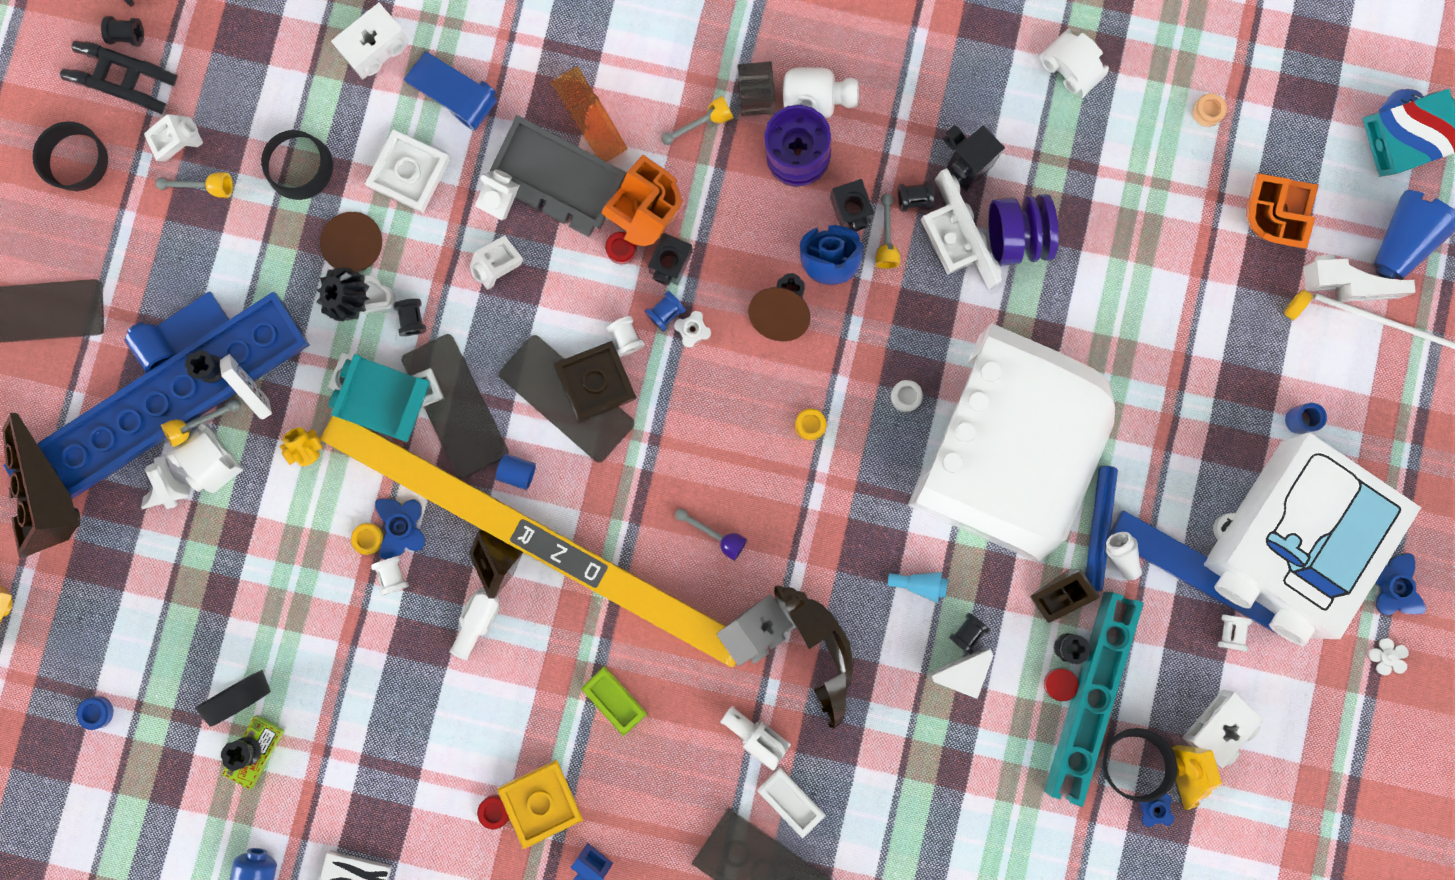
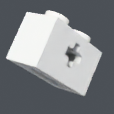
[331,2,410,80]
[1182,690,1265,769]

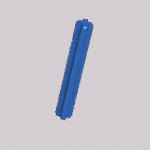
[1085,466,1118,591]

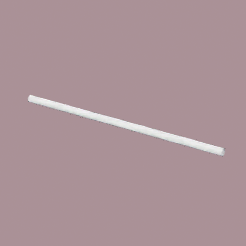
[1313,293,1455,349]

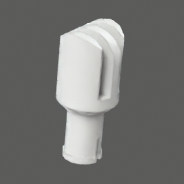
[450,588,499,660]
[720,706,791,771]

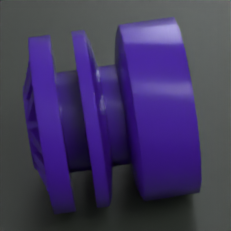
[764,105,831,187]
[988,193,1059,266]

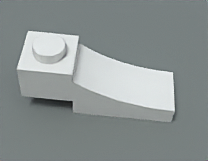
[1303,254,1416,302]

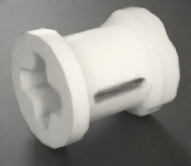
[606,316,645,357]
[371,556,409,596]
[1218,615,1252,652]

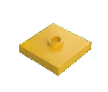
[497,759,583,849]

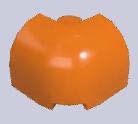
[601,155,683,246]
[1246,173,1319,249]

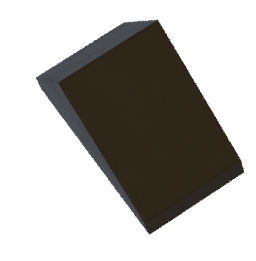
[469,530,523,599]
[1030,569,1100,623]

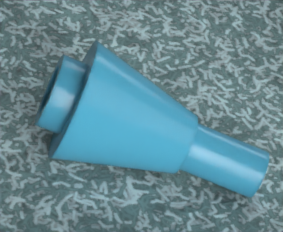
[887,572,948,603]

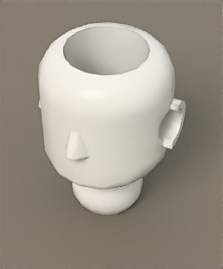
[783,67,859,119]

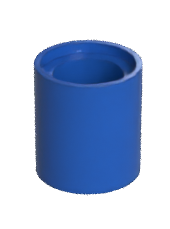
[1285,403,1327,434]
[496,453,536,490]

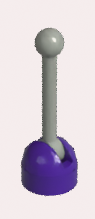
[675,508,747,561]

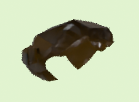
[774,586,854,729]

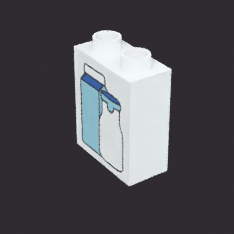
[1204,432,1422,646]

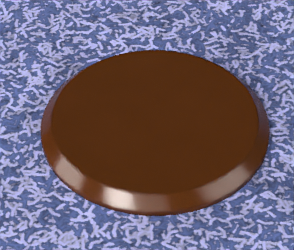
[320,212,383,272]
[748,287,811,342]

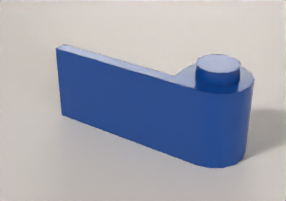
[403,51,498,131]
[124,291,229,373]

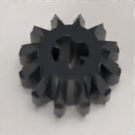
[316,267,370,322]

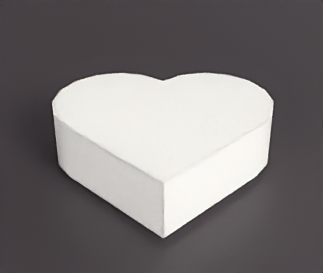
[360,275,396,314]

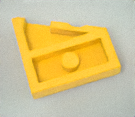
[1171,745,1222,810]

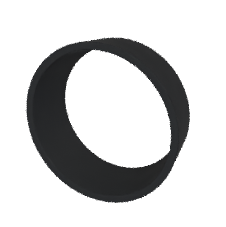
[33,121,108,191]
[261,130,333,200]
[195,670,271,727]
[1103,728,1177,802]

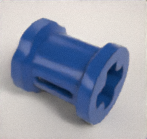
[644,290,686,332]

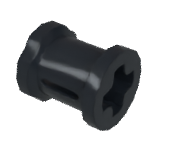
[101,16,144,47]
[897,180,934,212]
[776,273,805,297]
[393,299,426,337]
[185,350,223,383]
[949,612,991,655]
[1053,633,1090,664]
[221,737,262,771]

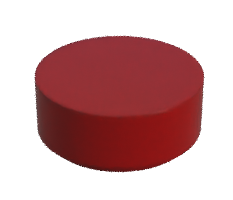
[605,232,637,265]
[1044,668,1078,701]
[477,795,509,830]

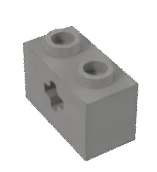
[716,594,793,666]

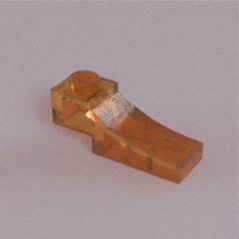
[549,66,628,162]

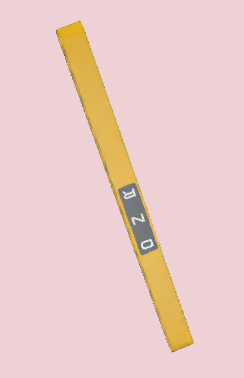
[319,416,736,668]

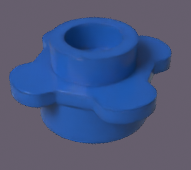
[1140,793,1174,827]

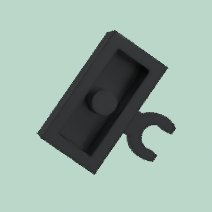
[942,124,1005,191]

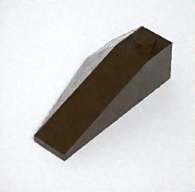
[2,413,80,557]

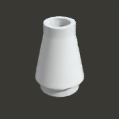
[1105,532,1142,580]

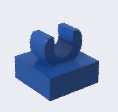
[570,843,613,880]

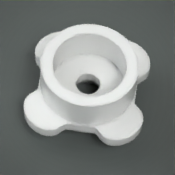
[674,311,711,348]

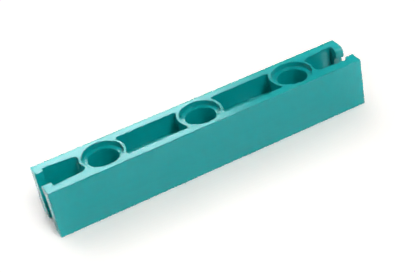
[1044,592,1144,807]

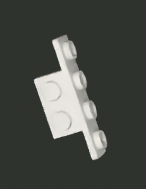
[920,168,1002,290]

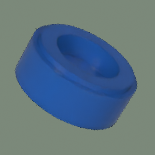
[76,696,114,730]

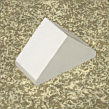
[927,647,993,699]

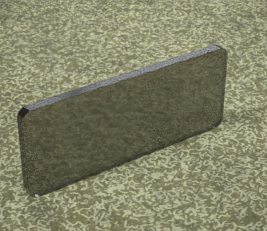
[0,279,104,343]
[401,334,509,478]
[499,335,635,463]

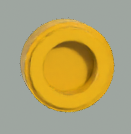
[1283,289,1314,321]
[795,408,827,441]
[351,523,385,555]

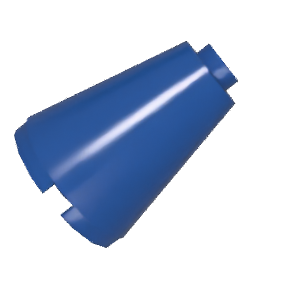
[1374,190,1455,280]

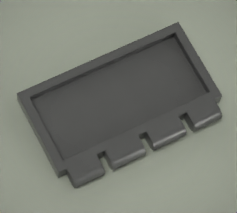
[490,115,627,237]

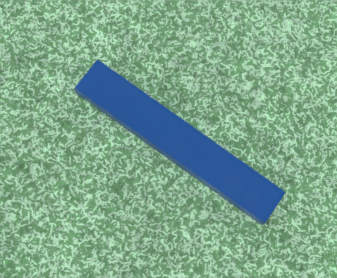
[1110,511,1277,634]

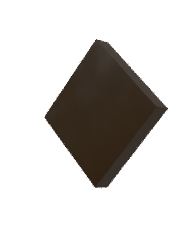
[554,341,636,423]

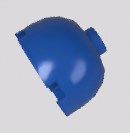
[800,225,863,285]

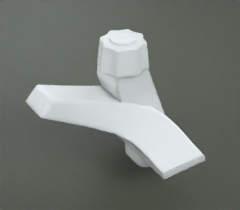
[141,456,191,509]

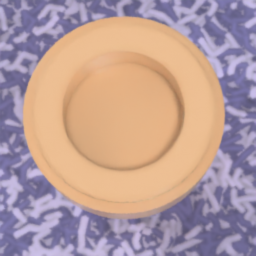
[1192,93,1227,127]

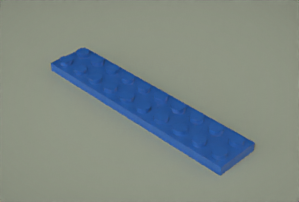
[3,291,310,499]

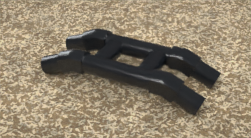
[60,40,178,115]

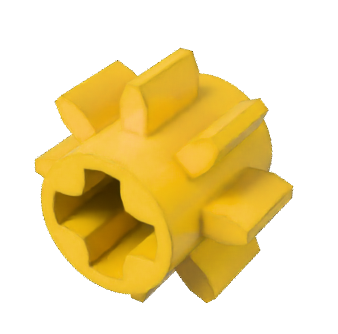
[280,427,323,467]

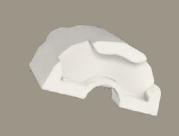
[1038,29,1109,99]
[167,422,243,494]

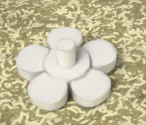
[1369,638,1409,676]

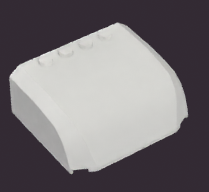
[907,323,1115,563]

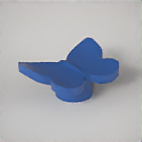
[375,499,426,560]
[1375,553,1426,615]

